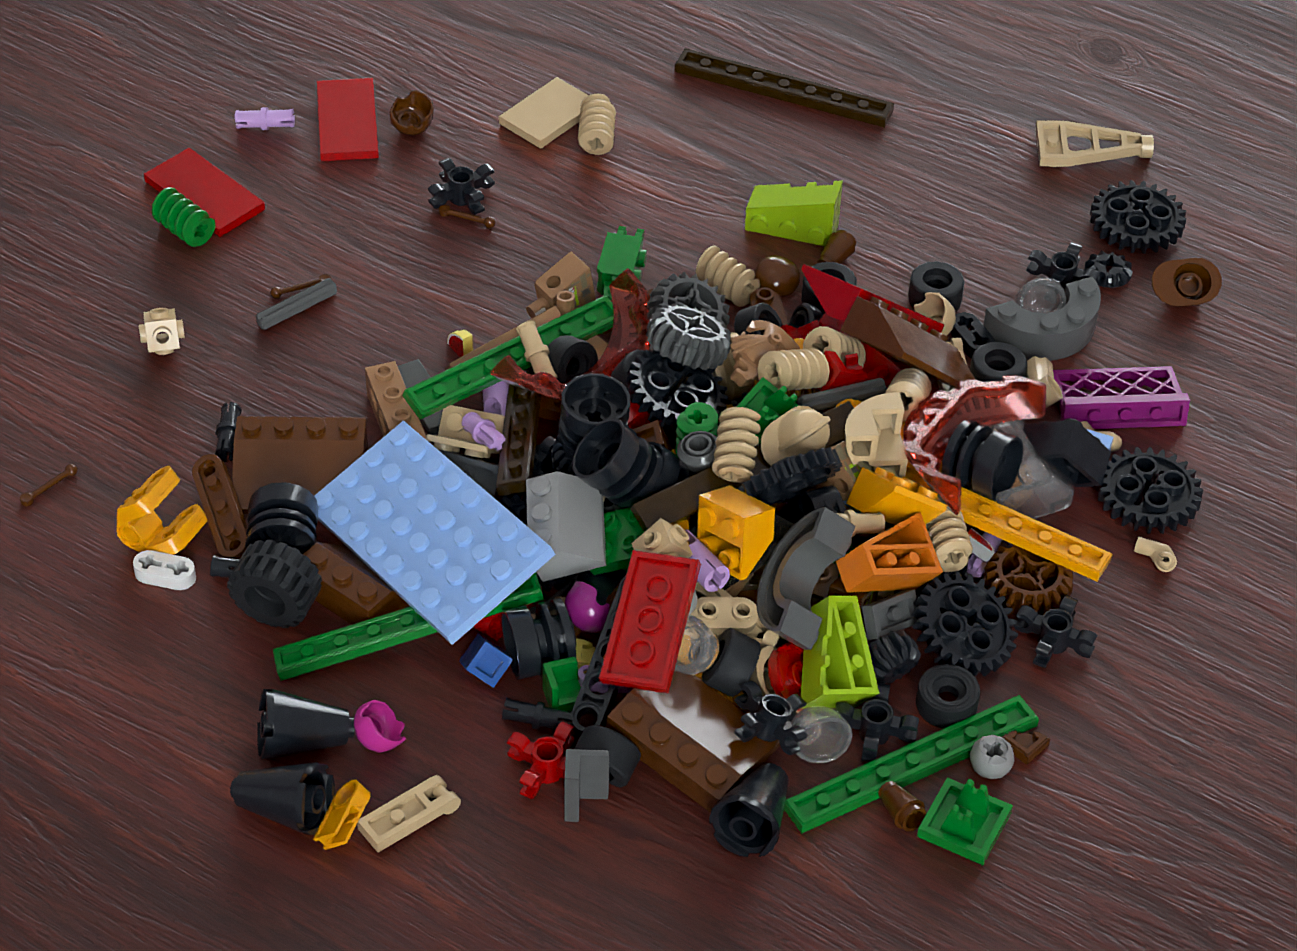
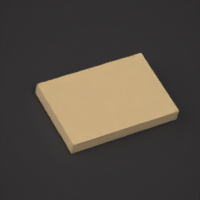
[499,77,589,149]

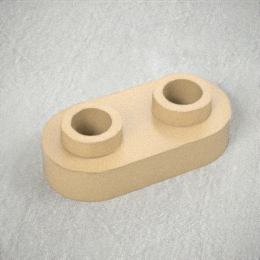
[689,597,759,634]

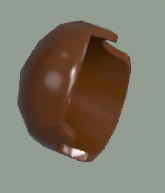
[389,90,434,135]
[754,255,800,296]

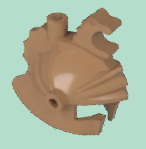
[730,320,800,388]

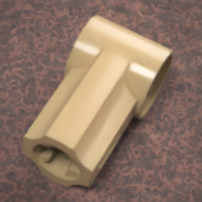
[1023,356,1063,411]

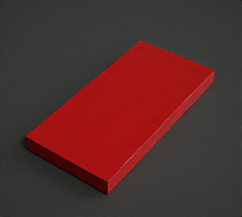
[317,78,379,161]
[144,148,265,237]
[599,550,701,694]

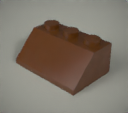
[303,542,409,625]

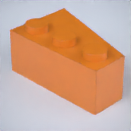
[835,512,943,592]

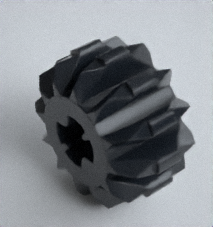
[869,630,921,684]

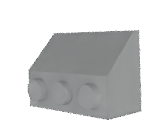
[526,471,606,582]

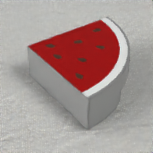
[968,528,995,562]

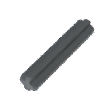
[256,278,337,330]
[797,378,887,411]

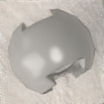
[970,735,1015,779]

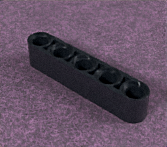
[571,576,626,736]

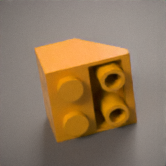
[846,466,948,525]
[697,485,775,580]

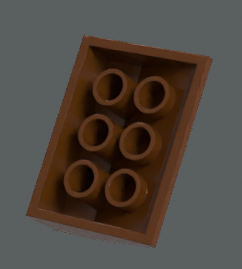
[840,296,981,393]
[232,416,368,514]
[607,662,780,813]

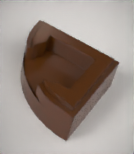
[1002,731,1050,765]

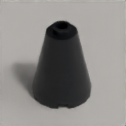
[257,689,355,760]
[230,762,335,835]
[709,763,789,857]

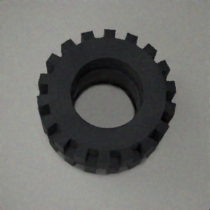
[227,540,322,628]

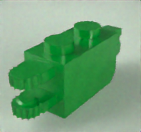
[597,226,647,300]

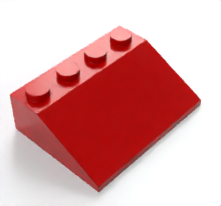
[801,264,944,333]

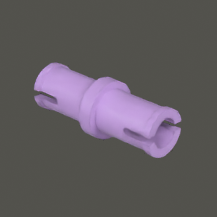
[235,107,295,130]

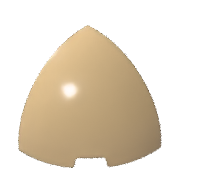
[845,392,908,478]

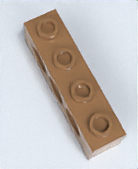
[365,361,426,439]

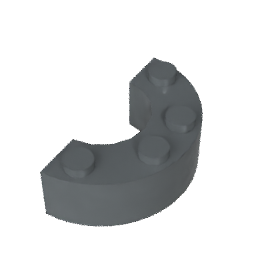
[984,276,1101,361]
[756,507,855,650]

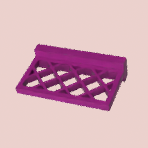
[1053,366,1190,429]

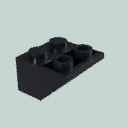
[1022,418,1111,487]

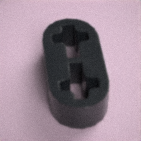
[950,312,995,359]

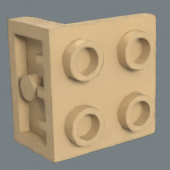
[426,405,505,459]

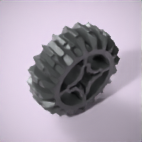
[646,271,730,328]
[646,304,731,370]

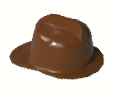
[1152,258,1222,307]

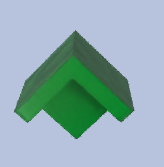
[543,657,581,711]

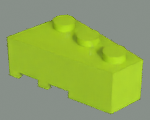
[745,180,843,246]
[801,596,879,708]

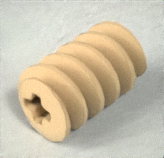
[578,93,616,155]
[696,245,761,307]
[803,326,866,368]
[758,348,830,391]
[885,368,932,421]
[712,407,761,483]
[926,498,973,572]

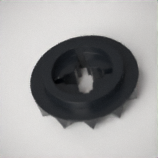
[1084,250,1133,288]

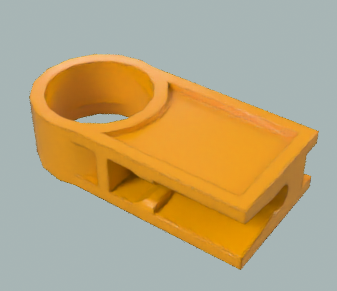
[313,780,370,850]

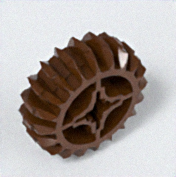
[983,543,1074,616]

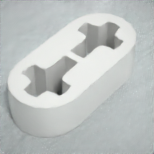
[133,550,196,590]

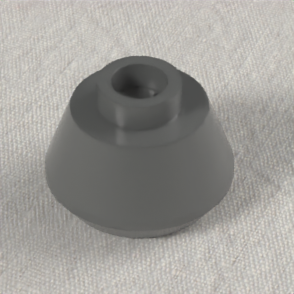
[677,431,717,474]

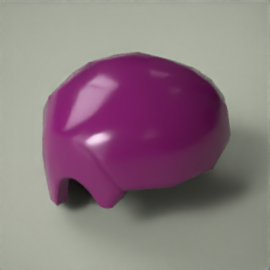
[564,581,609,633]

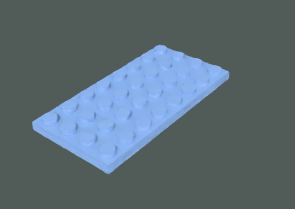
[314,420,556,645]

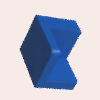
[459,633,513,688]

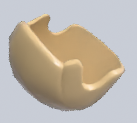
[914,292,956,336]

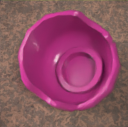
[354,700,406,753]

